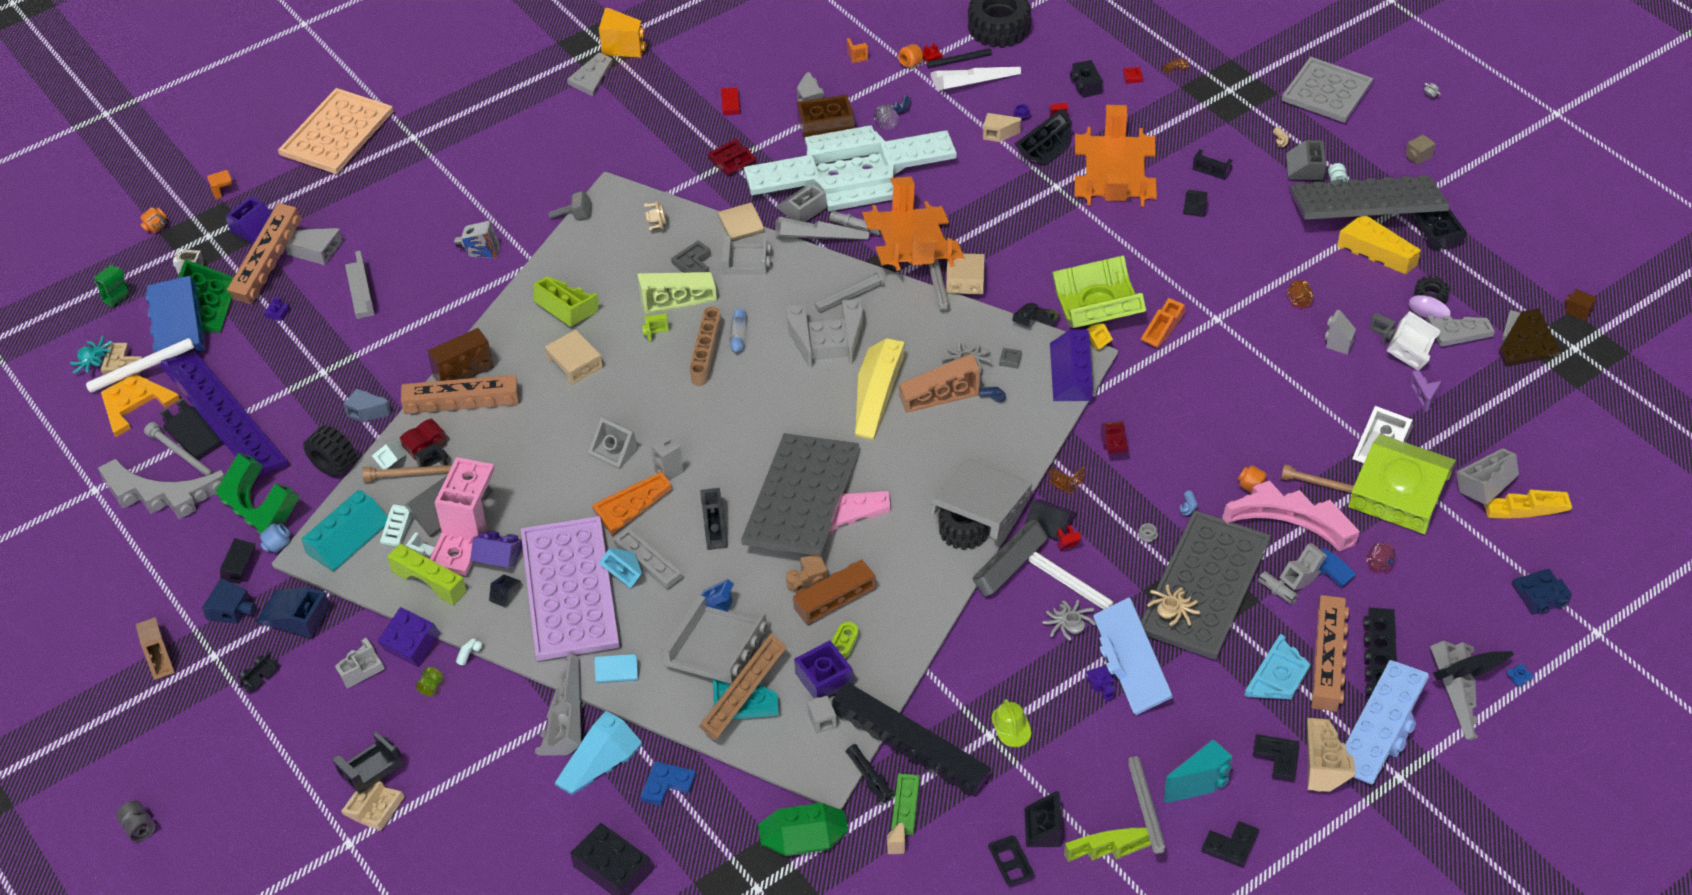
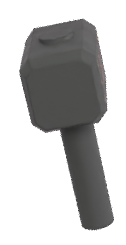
[548,190,590,220]

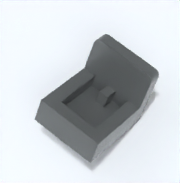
[1370,313,1396,345]

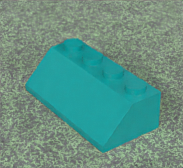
[301,489,388,572]

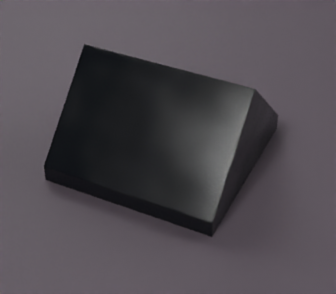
[1025,499,1076,542]
[1024,791,1062,847]

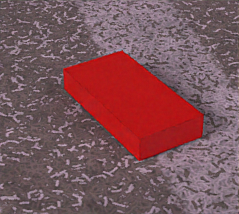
[721,87,740,115]

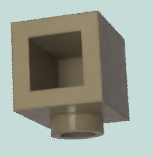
[1405,134,1436,165]

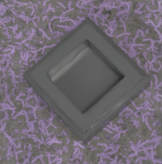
[999,348,1022,369]

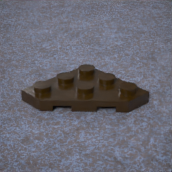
[1499,308,1561,367]

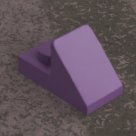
[1409,370,1441,412]

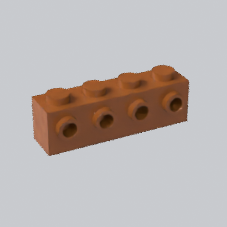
[793,559,876,625]

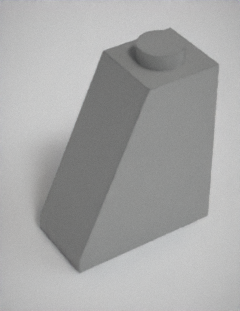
[285,228,343,265]

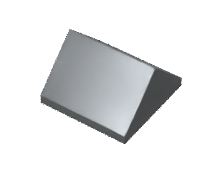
[588,417,637,468]

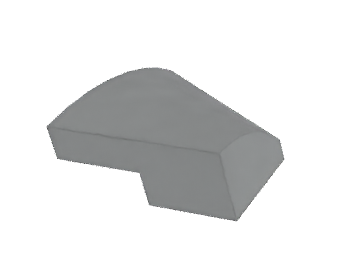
[335,638,385,689]

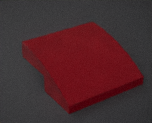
[707,138,757,176]

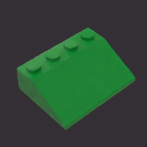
[177,259,234,333]

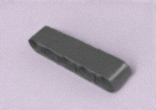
[972,519,1048,596]

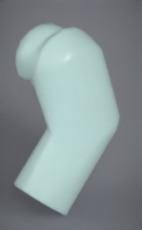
[456,638,483,665]

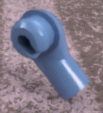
[1180,490,1198,516]

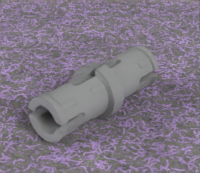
[1258,571,1299,605]

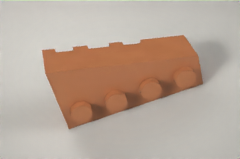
[899,354,980,413]

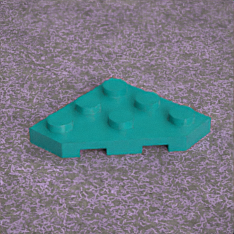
[713,679,779,719]

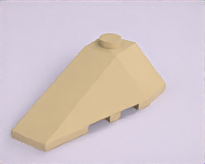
[1307,718,1355,792]

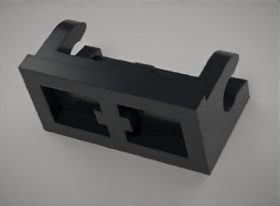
[1192,149,1233,180]
[220,538,256,584]

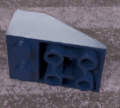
[256,587,330,638]

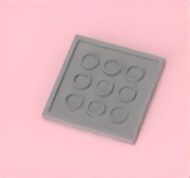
[1282,57,1373,123]

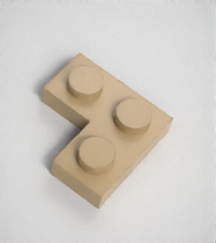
[101,343,142,375]

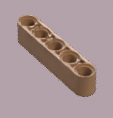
[690,307,721,386]

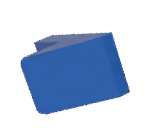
[701,579,734,612]

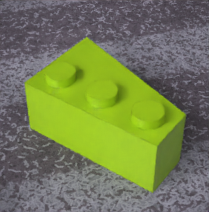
[533,276,598,327]

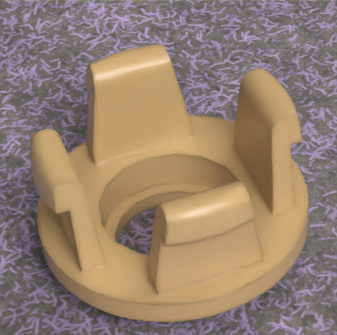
[644,200,667,231]

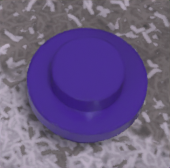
[1013,104,1030,120]

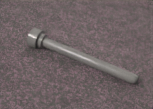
[144,422,212,476]

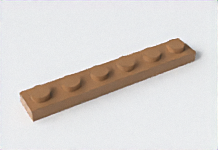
[698,633,787,740]

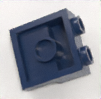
[1511,568,1572,615]

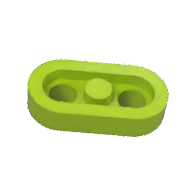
[831,622,859,658]

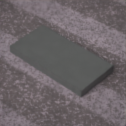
[405,476,493,537]

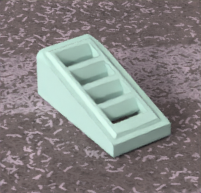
[380,505,413,547]

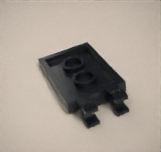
[160,399,224,461]

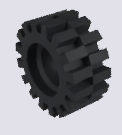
[1414,275,1450,304]

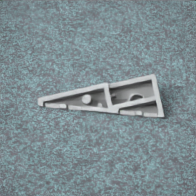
[775,217,870,240]
[1430,641,1478,740]
[535,653,581,756]

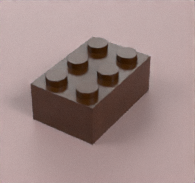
[797,94,854,140]
[427,328,494,381]

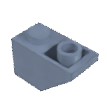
[344,389,391,423]

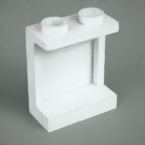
[1387,311,1441,370]

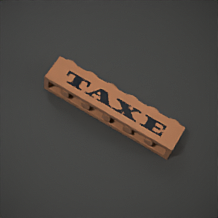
[227,203,302,305]
[401,375,519,414]
[1311,595,1349,712]

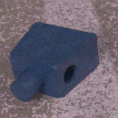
[202,578,256,624]

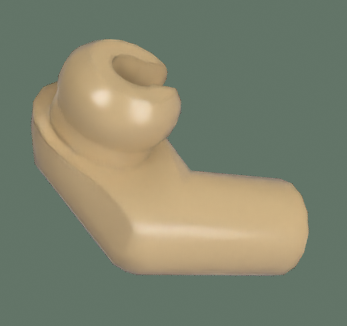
[1273,127,1289,148]

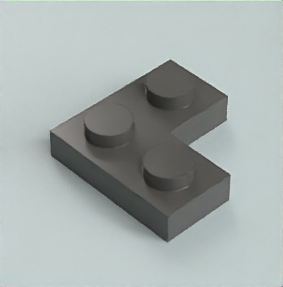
[671,240,711,273]

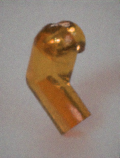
[1163,58,1189,73]

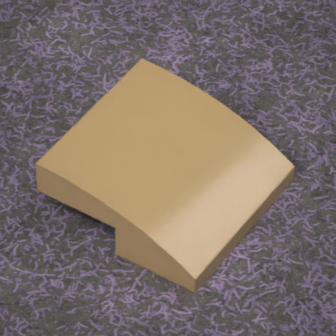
[717,203,764,241]
[341,781,405,830]

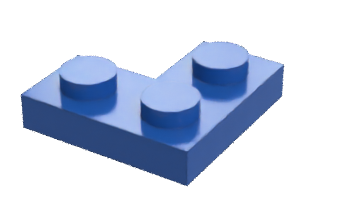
[640,761,696,806]

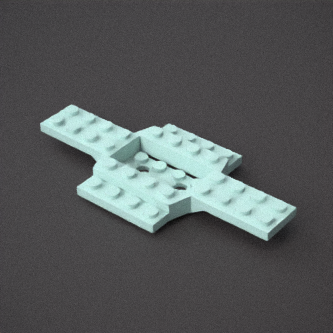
[744,125,956,212]

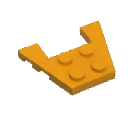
[101,374,180,437]

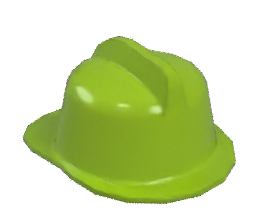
[991,699,1031,747]

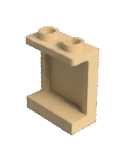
[946,254,984,294]
[544,330,603,385]

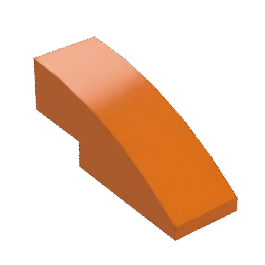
[1141,298,1186,348]

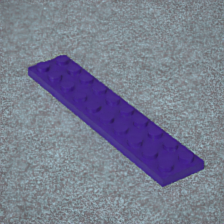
[161,352,287,475]

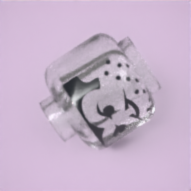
[874,104,899,130]

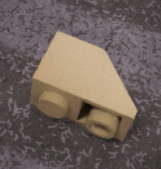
[983,113,1021,142]

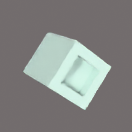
[372,440,406,469]
[405,532,435,559]

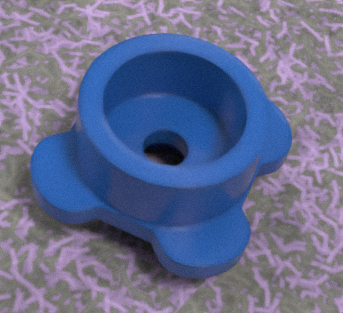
[1507,664,1533,686]

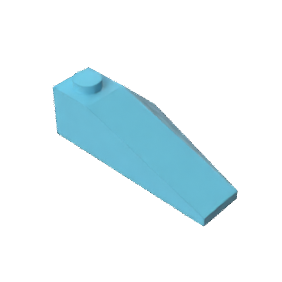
[555,711,642,795]

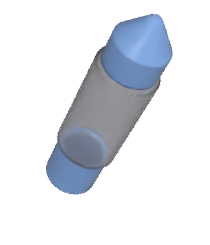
[730,309,746,352]

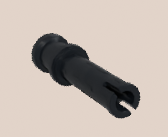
[845,744,896,805]

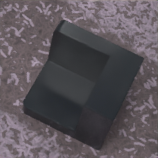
[1183,190,1208,217]

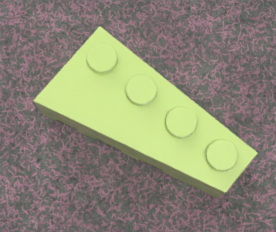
[637,272,717,315]

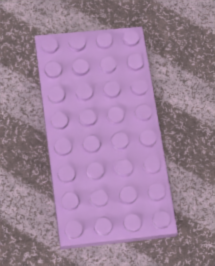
[521,516,620,661]

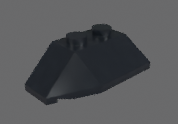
[1015,109,1072,165]

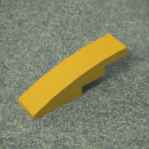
[1484,490,1572,518]

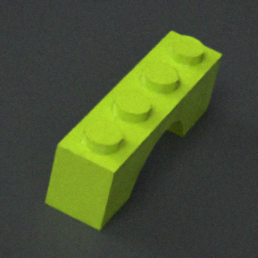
[387,543,466,606]

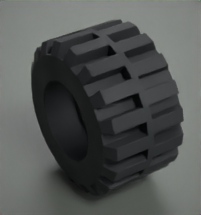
[303,425,357,477]
[939,508,989,550]

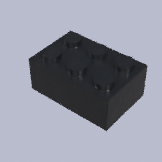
[570,822,652,895]

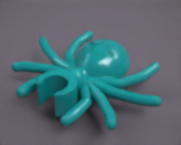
[70,336,113,374]

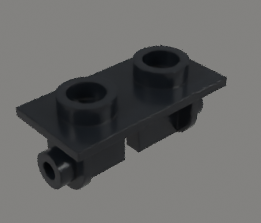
[238,652,279,693]

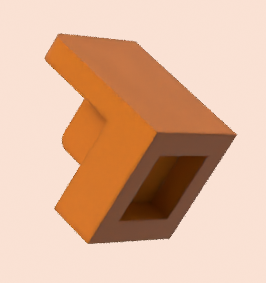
[846,38,868,63]
[207,170,232,199]

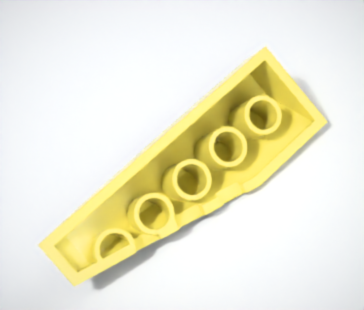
[855,338,905,440]

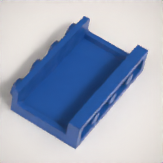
[145,276,206,353]

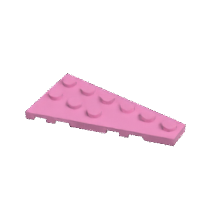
[773,491,890,550]

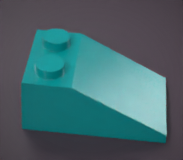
[1163,740,1232,803]

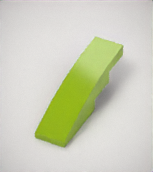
[1064,828,1151,862]

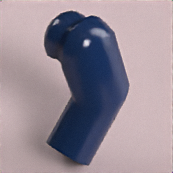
[891,96,911,114]
[979,387,1006,402]

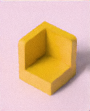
[1086,324,1113,350]

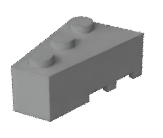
[1457,448,1519,505]

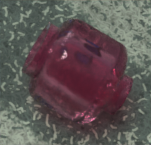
[1366,542,1397,573]

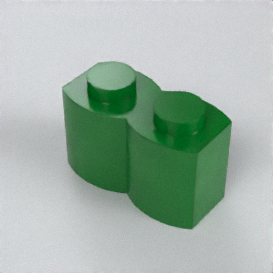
[94,265,129,308]

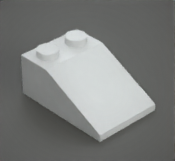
[1352,406,1413,464]

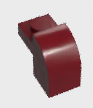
[1101,421,1128,454]

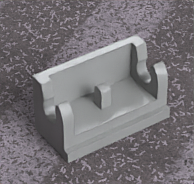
[651,439,683,481]

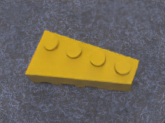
[1337,216,1421,274]

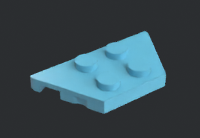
[1244,634,1310,700]

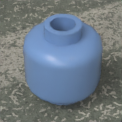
[260,523,291,553]

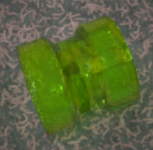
[415,667,443,696]

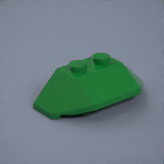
[758,803,848,856]

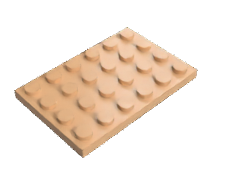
[278,88,394,174]

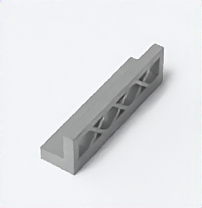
[345,251,375,319]

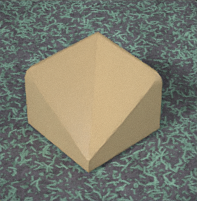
[887,823,905,854]

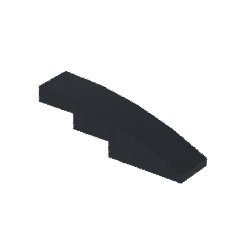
[1433,651,1514,680]

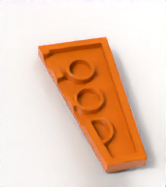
[592,472,672,536]

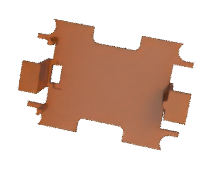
[1075,105,1157,207]
[862,176,964,271]

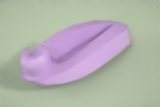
[1409,295,1451,319]

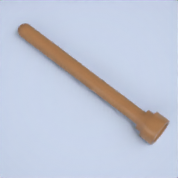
[1281,464,1354,493]
[363,465,452,482]

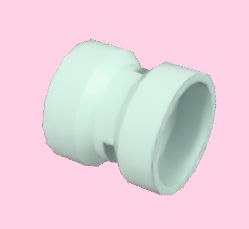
[1328,163,1349,182]

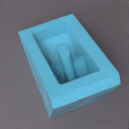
[599,548,642,588]

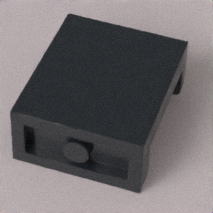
[332,732,403,794]

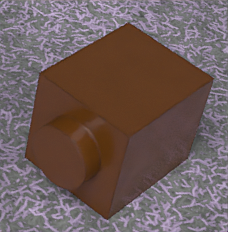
[1564,289,1597,321]

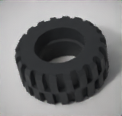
[968,0,1031,48]

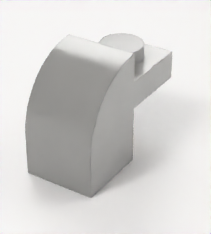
[1279,543,1327,590]

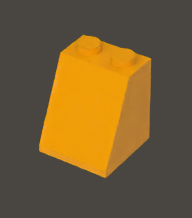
[599,8,646,58]

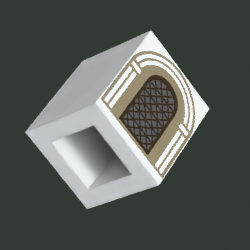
[173,249,204,275]

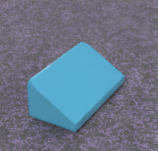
[594,654,638,683]

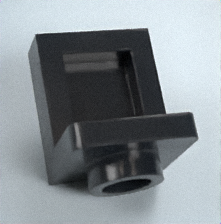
[415,443,448,467]

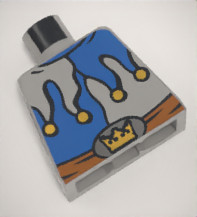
[455,221,501,258]

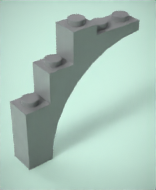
[98,459,225,519]

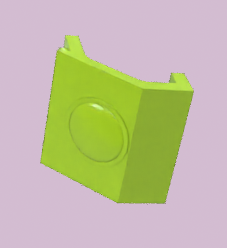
[1052,255,1146,328]
[1348,434,1456,534]

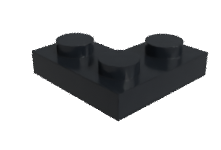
[1012,303,1061,327]
[1252,734,1299,782]
[1201,821,1259,868]

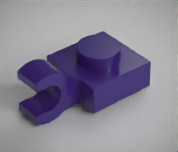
[1086,665,1114,701]

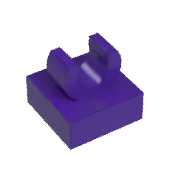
[264,297,290,321]

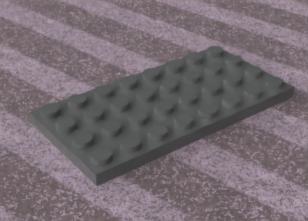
[1289,175,1449,219]
[741,433,859,556]
[1141,510,1271,660]

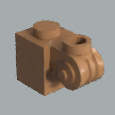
[786,555,828,593]

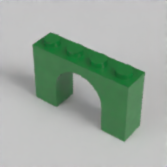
[215,453,300,534]

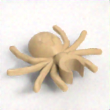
[1147,584,1200,626]

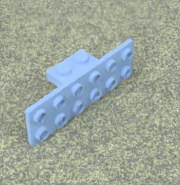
[1093,598,1173,715]
[1345,660,1429,784]

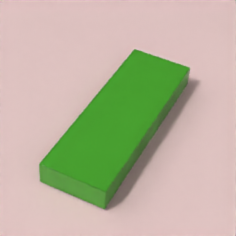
[891,773,920,835]

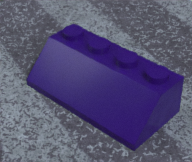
[1050,330,1093,401]

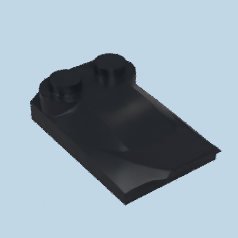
[1411,208,1467,250]

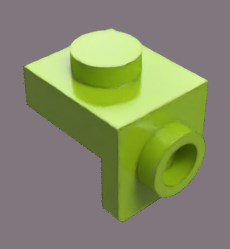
[642,313,669,342]

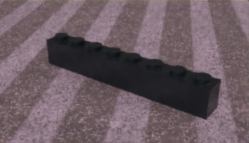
[832,681,991,797]

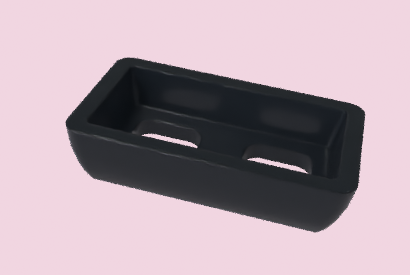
[988,835,1034,887]

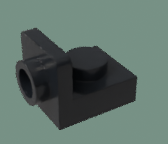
[489,574,521,607]

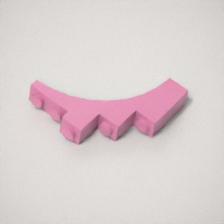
[1222,480,1360,552]

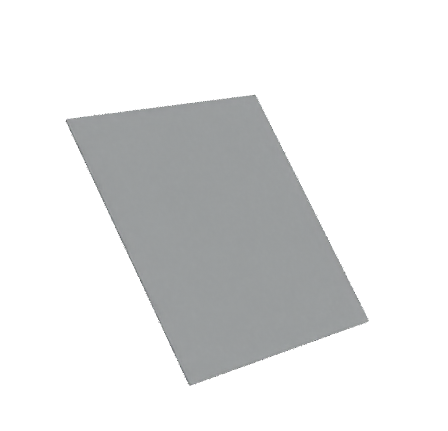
[272,172,1118,810]

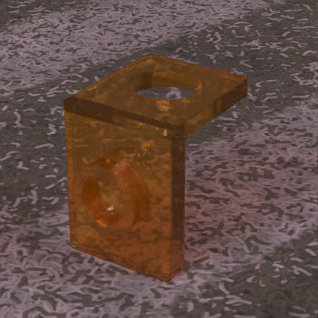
[1049,466,1085,494]

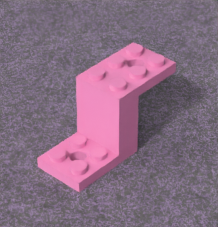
[430,457,495,576]

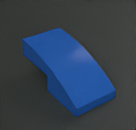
[1319,548,1356,588]

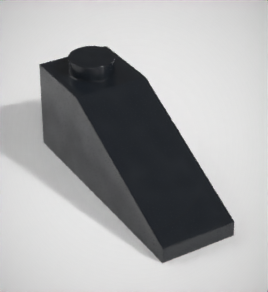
[700,488,727,549]

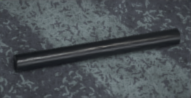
[926,48,992,68]

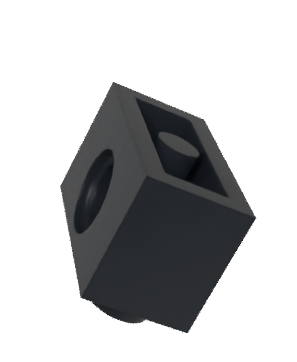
[1070,60,1103,98]

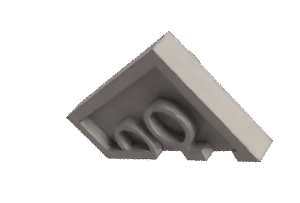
[567,52,613,97]
[1426,315,1495,347]

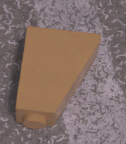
[136,617,175,680]

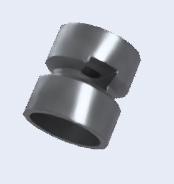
[115,801,156,842]

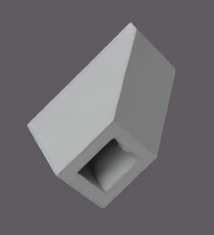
[797,72,824,102]
[1325,310,1356,355]

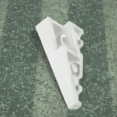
[931,67,1021,91]

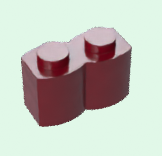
[400,418,447,460]

